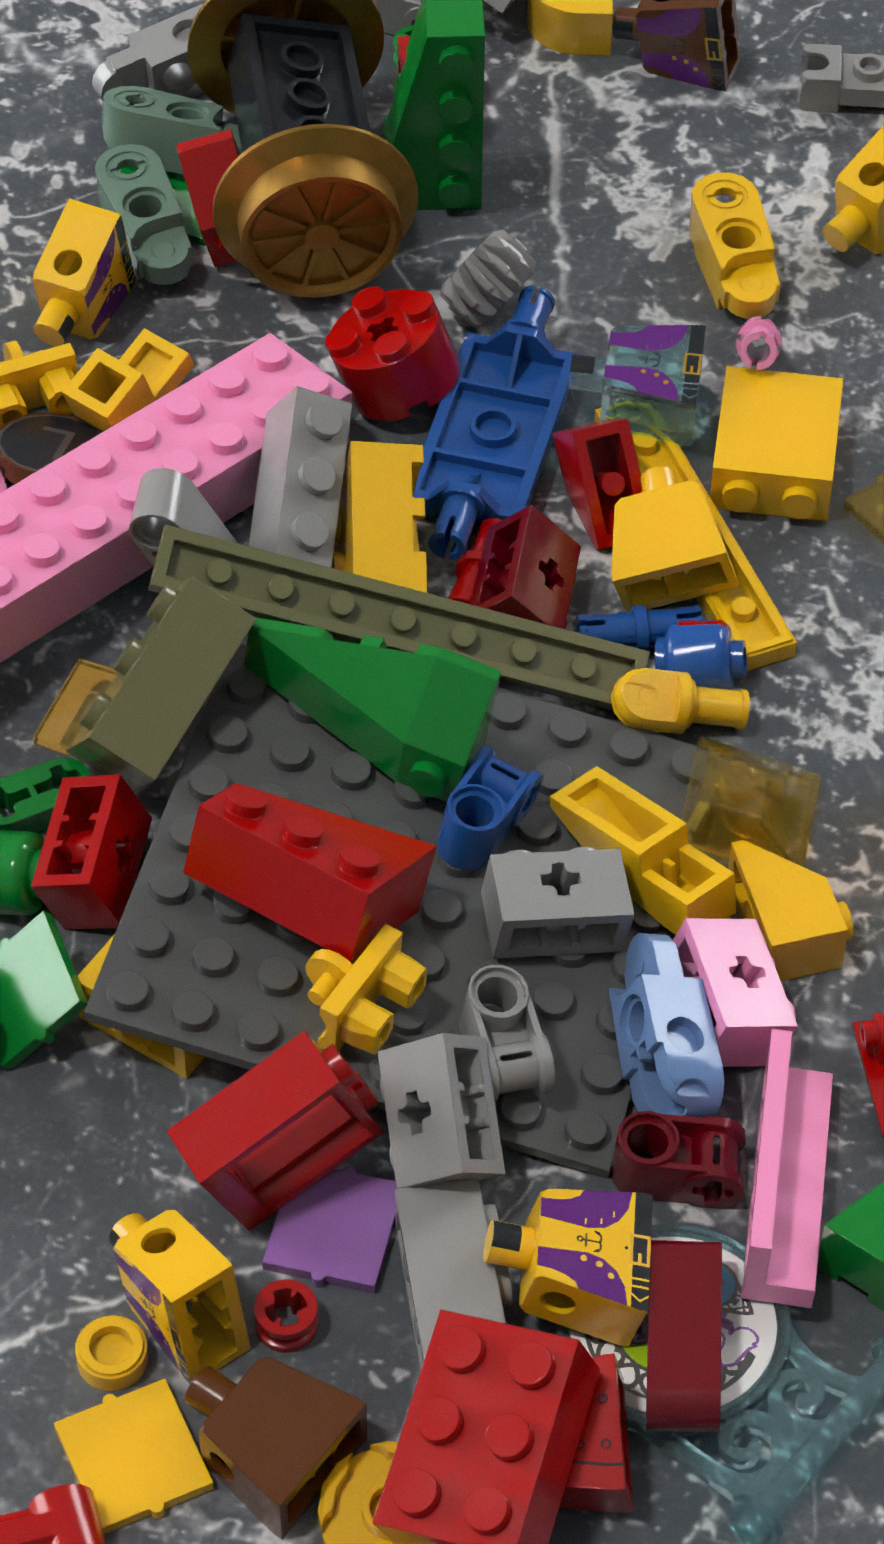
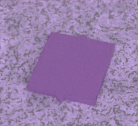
[262,1166,397,1293]

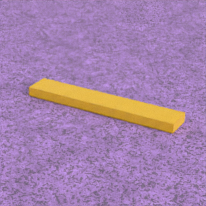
[594,394,797,671]

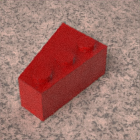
[183,783,437,962]

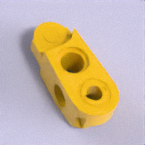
[689,172,780,319]

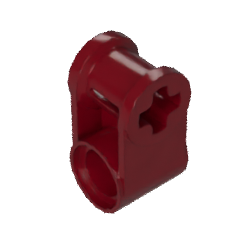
[611,1111,746,1208]

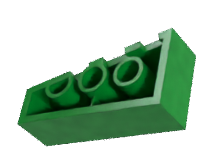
[380,0,485,210]

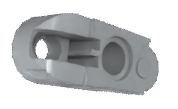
[92,4,204,101]

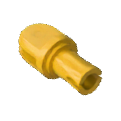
[610,668,750,734]

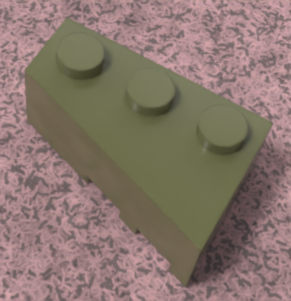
[66,576,257,791]

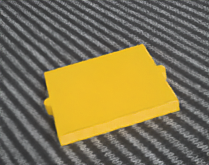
[54,1378,214,1534]

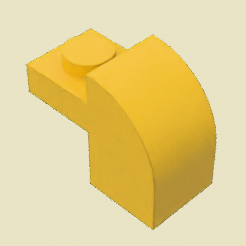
[526,0,613,56]
[62,328,195,432]

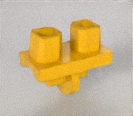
[0,340,78,428]
[305,923,427,1055]

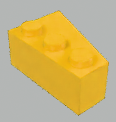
[331,441,427,642]

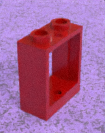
[166,1030,384,1231]

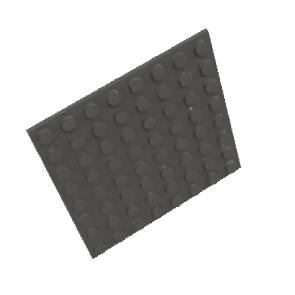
[83,633,725,1178]

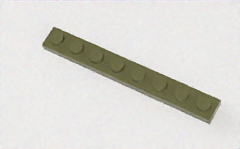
[148,524,650,711]

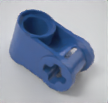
[437,744,544,870]

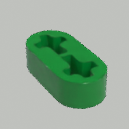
[0,757,91,834]

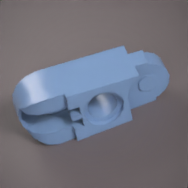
[609,933,724,1118]

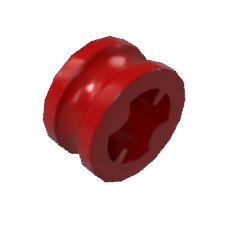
[254,1279,319,1353]

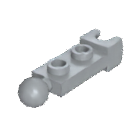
[799,44,884,113]

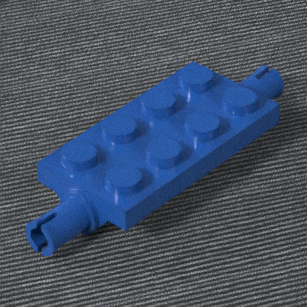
[413,286,579,560]

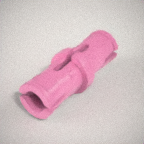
[735,316,782,370]

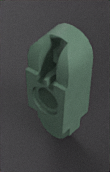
[102,86,242,175]
[95,144,194,285]

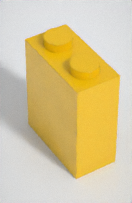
[710,366,844,522]

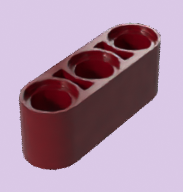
[646,1240,722,1433]

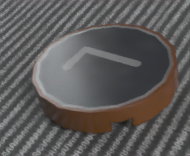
[0,413,103,484]

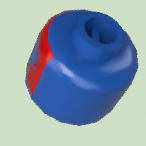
[655,619,747,690]

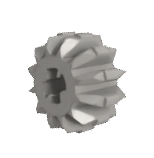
[440,229,536,327]

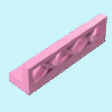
[741,1029,833,1308]

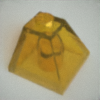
[681,736,821,867]

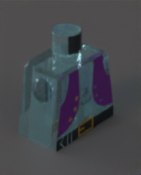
[568,325,706,446]

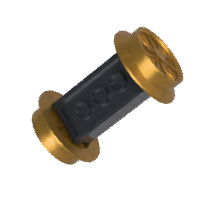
[187,0,418,298]

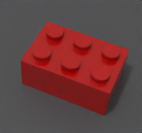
[372,1309,600,1544]

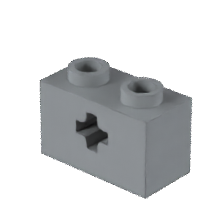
[481,847,634,959]
[378,1033,505,1189]

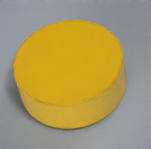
[75,1315,149,1391]

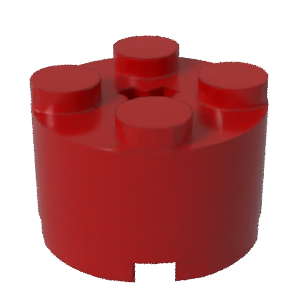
[325,286,460,421]

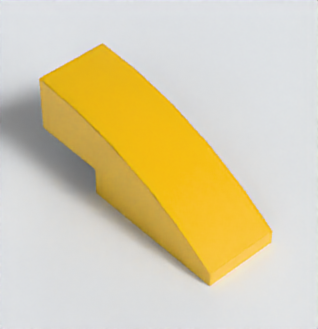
[549,766,736,935]

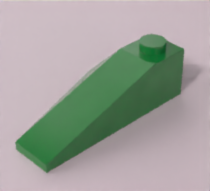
[243,617,502,802]

